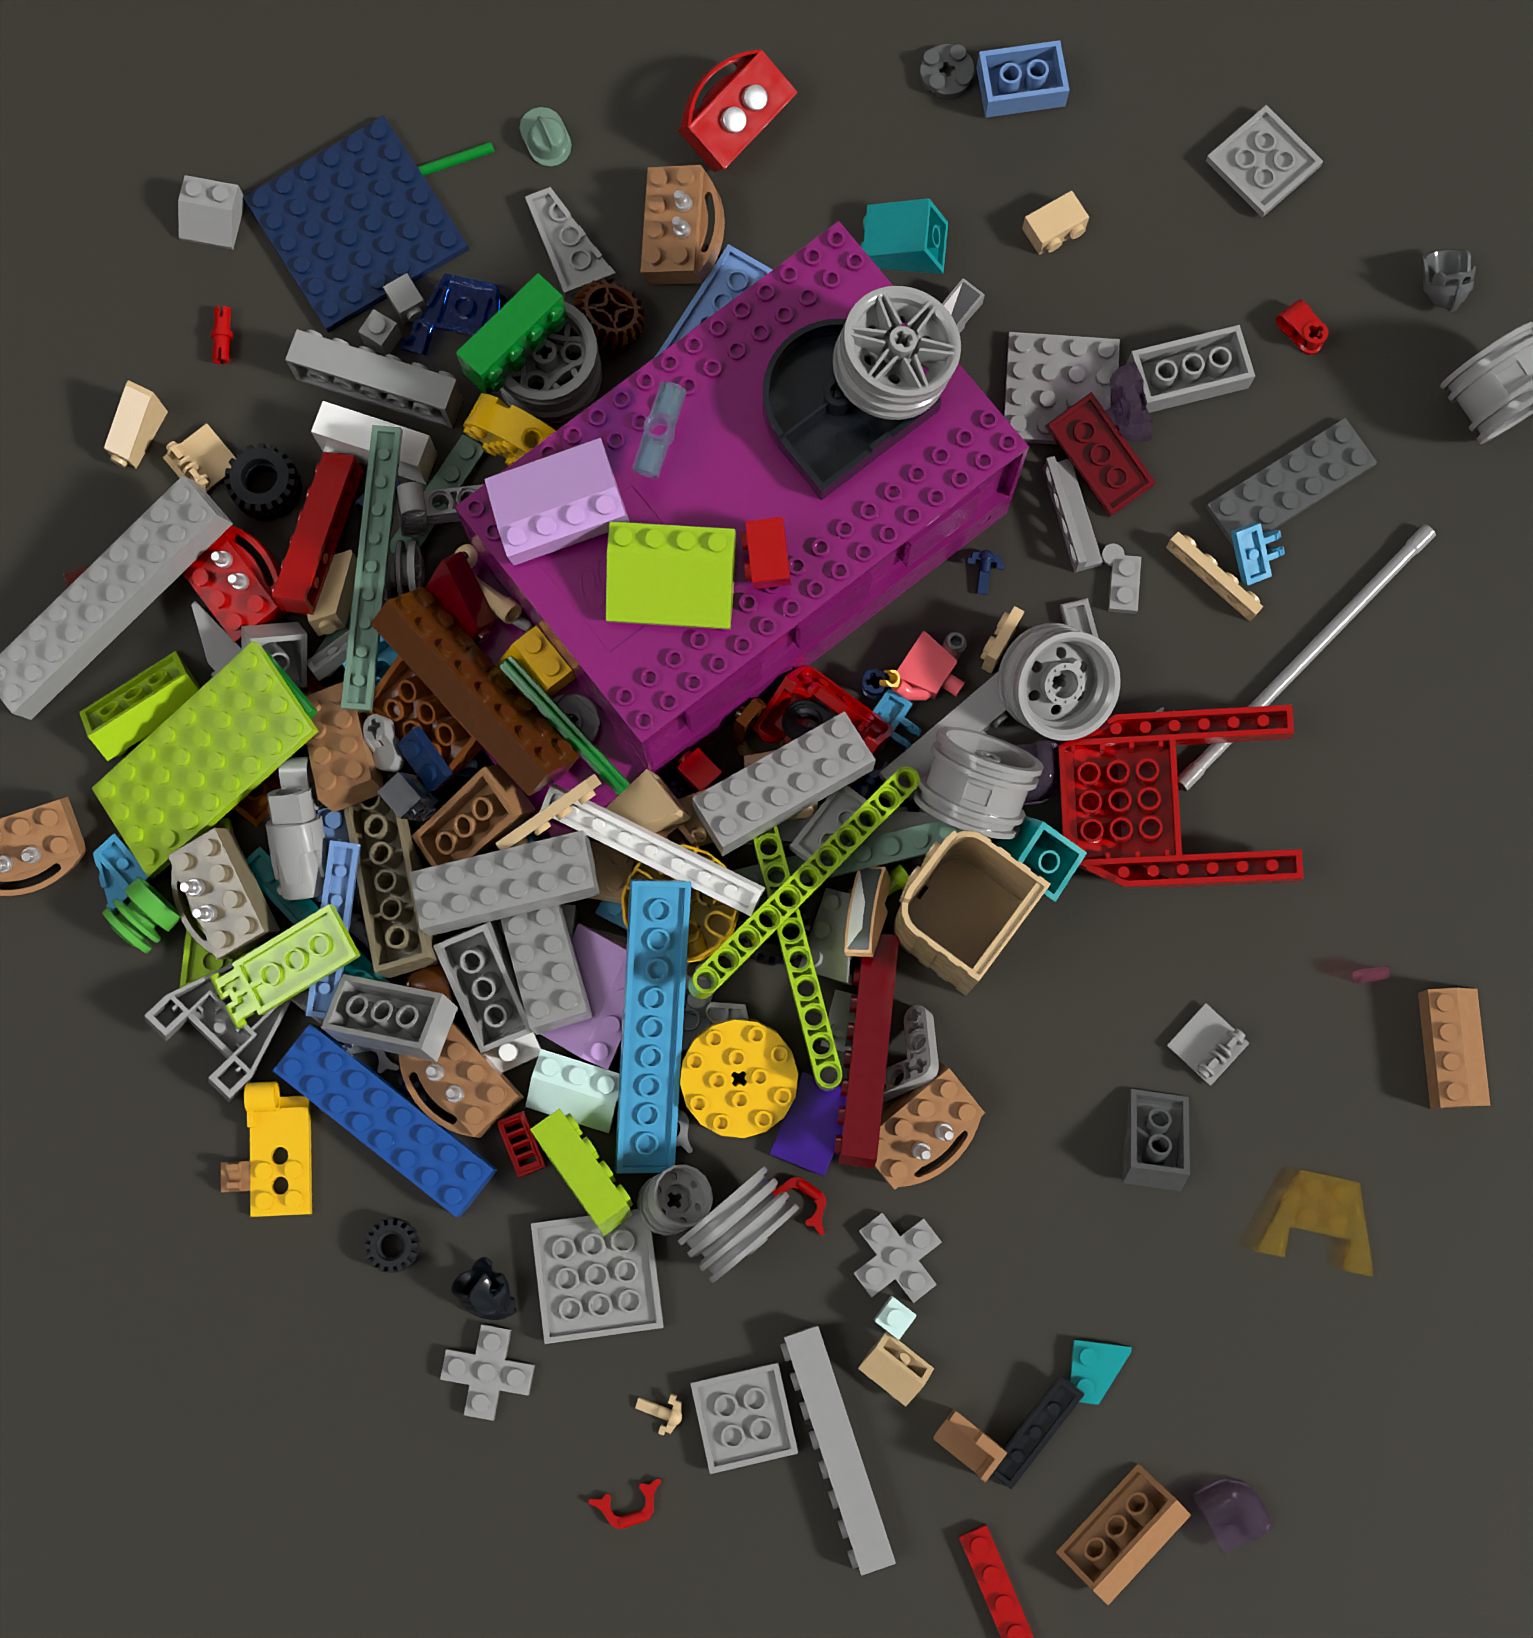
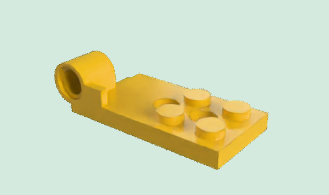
[244,1081,312,1217]

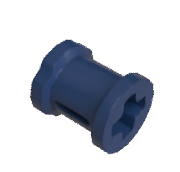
[861,668,887,700]

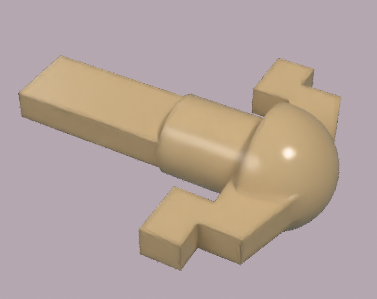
[635,1394,682,1436]

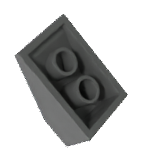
[1123,1089,1190,1191]

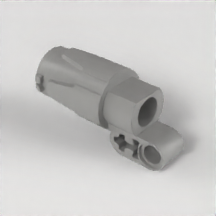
[265,756,328,900]

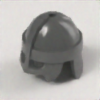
[1422,249,1476,312]

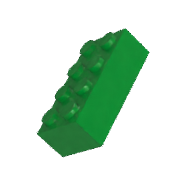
[456,273,568,394]

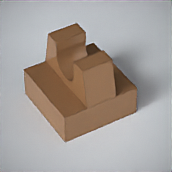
[221,1161,250,1192]

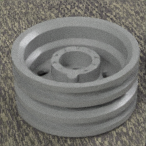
[833,286,961,420]
[998,623,1121,741]
[677,1166,799,1283]

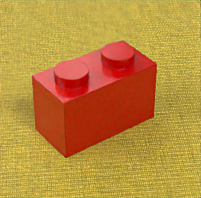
[741,517,791,589]
[677,748,723,793]

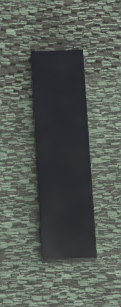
[992,1374,1085,1489]

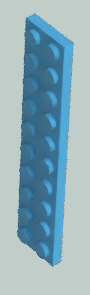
[614,879,691,1173]

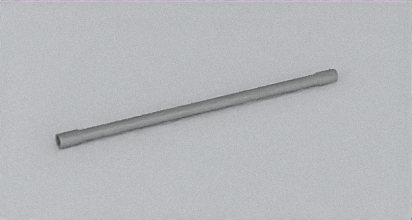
[1178,524,1436,792]

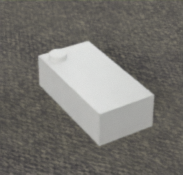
[311,401,438,484]

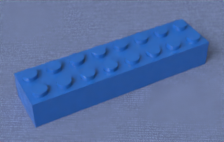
[273,1024,498,1217]

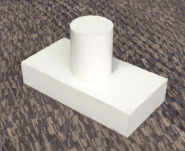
[483,1032,541,1073]

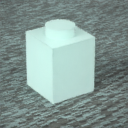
[873,1296,917,1340]

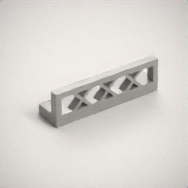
[1043,456,1103,573]

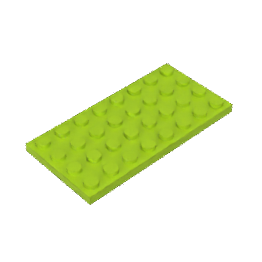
[92,641,319,878]

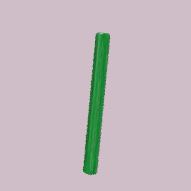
[500,656,630,795]

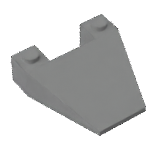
[144,963,292,1102]

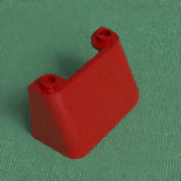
[752,665,893,788]

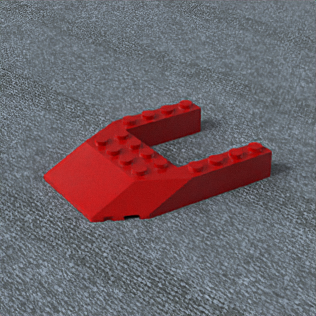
[1059,705,1304,888]

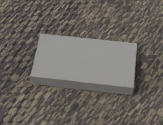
[1059,598,1098,638]

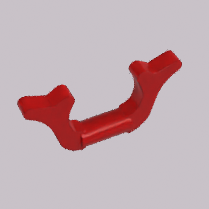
[772,1177,826,1235]
[588,1478,662,1529]

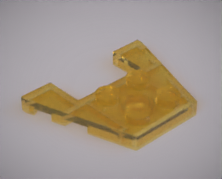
[1256,1170,1373,1277]

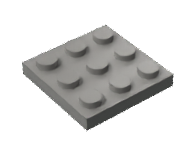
[1205,105,1323,218]
[690,1362,798,1474]

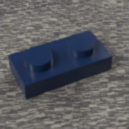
[396,726,453,792]

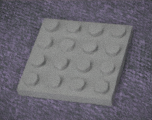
[1004,332,1120,445]
[531,1209,664,1344]

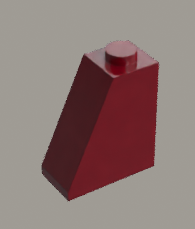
[425,551,496,644]

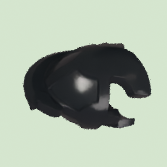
[451,1257,517,1320]

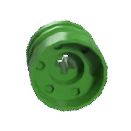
[102,876,181,954]

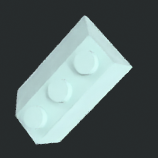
[525,1049,620,1133]

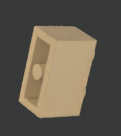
[1022,191,1089,255]
[858,1331,934,1406]

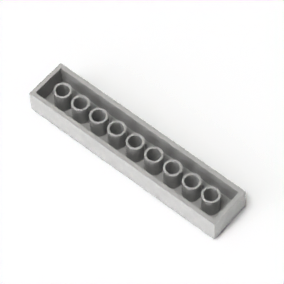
[0,475,233,720]

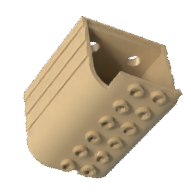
[893,830,1051,996]

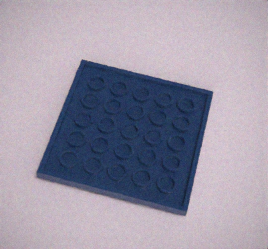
[243,116,469,332]

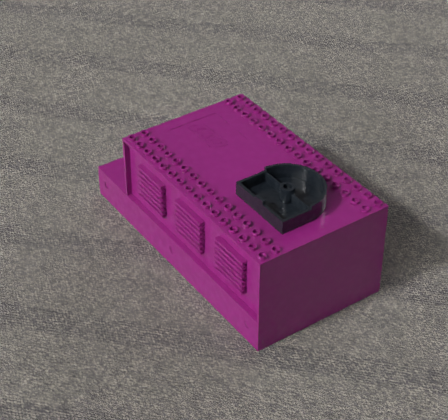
[455,221,1029,838]

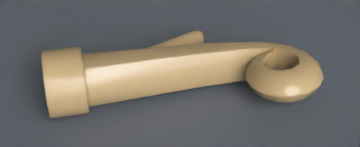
[455,544,522,624]

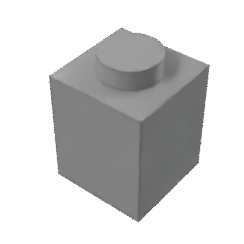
[383,273,428,324]
[358,309,402,356]

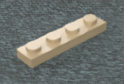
[1166,532,1263,622]
[495,774,602,850]

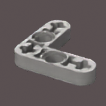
[883,1004,939,1102]

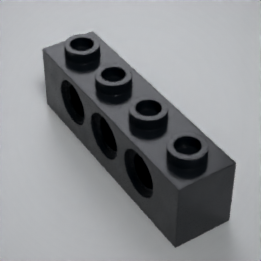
[377,772,453,822]

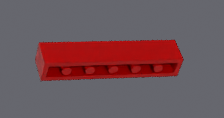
[272,452,364,615]

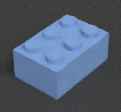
[976,40,1070,118]

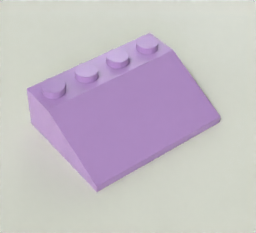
[484,438,630,565]
[541,923,627,1070]

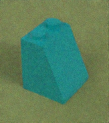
[861,198,948,274]
[995,816,1087,902]

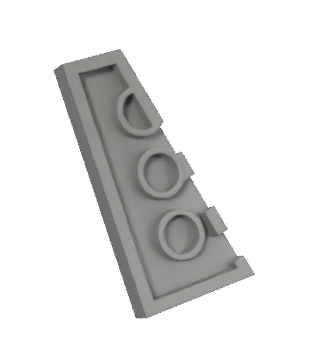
[525,187,616,297]

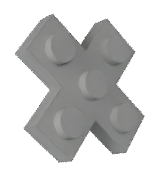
[854,1213,942,1303]
[440,1324,535,1421]

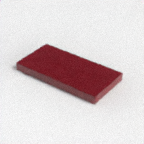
[1045,392,1157,517]

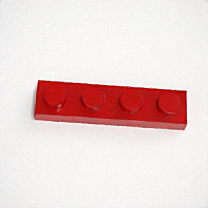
[958,1524,1034,1638]

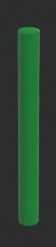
[417,142,495,176]

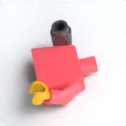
[879,631,967,701]

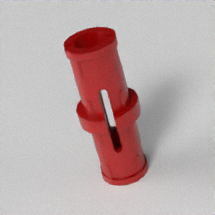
[211,306,233,365]

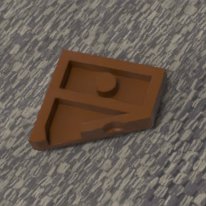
[732,697,770,746]

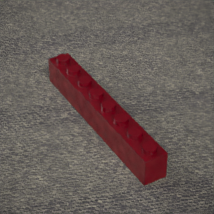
[834,934,899,1169]

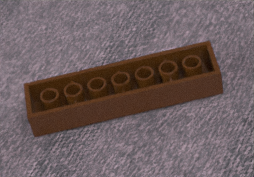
[370,587,580,796]

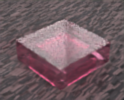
[1352,966,1390,983]

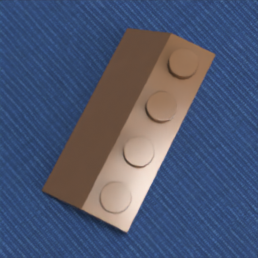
[1418,988,1490,1109]
[1056,1464,1191,1605]

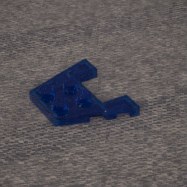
[400,273,500,356]

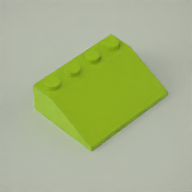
[606,522,738,630]

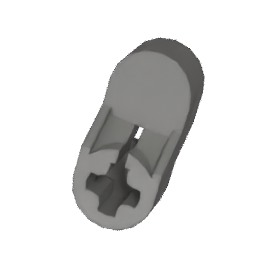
[363,714,405,773]

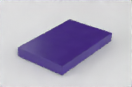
[770,1072,845,1176]

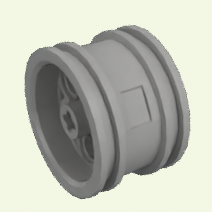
[500,302,602,424]
[1440,322,1533,444]
[914,727,1044,839]

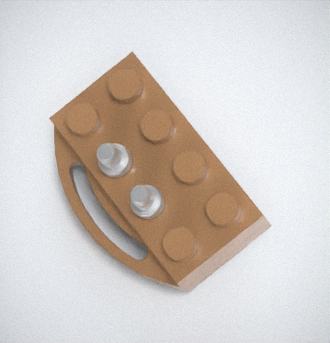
[640,165,725,285]
[0,797,87,896]
[399,1020,524,1138]
[875,1063,985,1190]

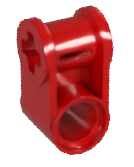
[1276,299,1328,355]

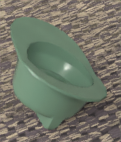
[519,107,572,167]

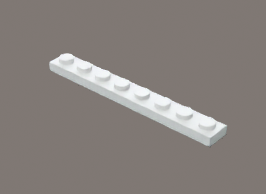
[540,783,765,916]

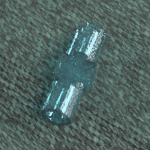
[632,381,687,479]

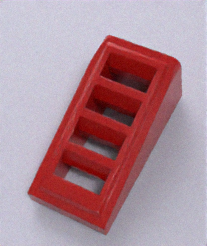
[497,1111,546,1178]

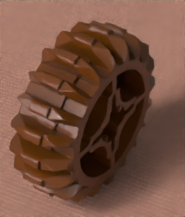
[572,279,646,352]

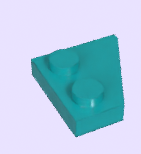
[1069,1339,1132,1405]

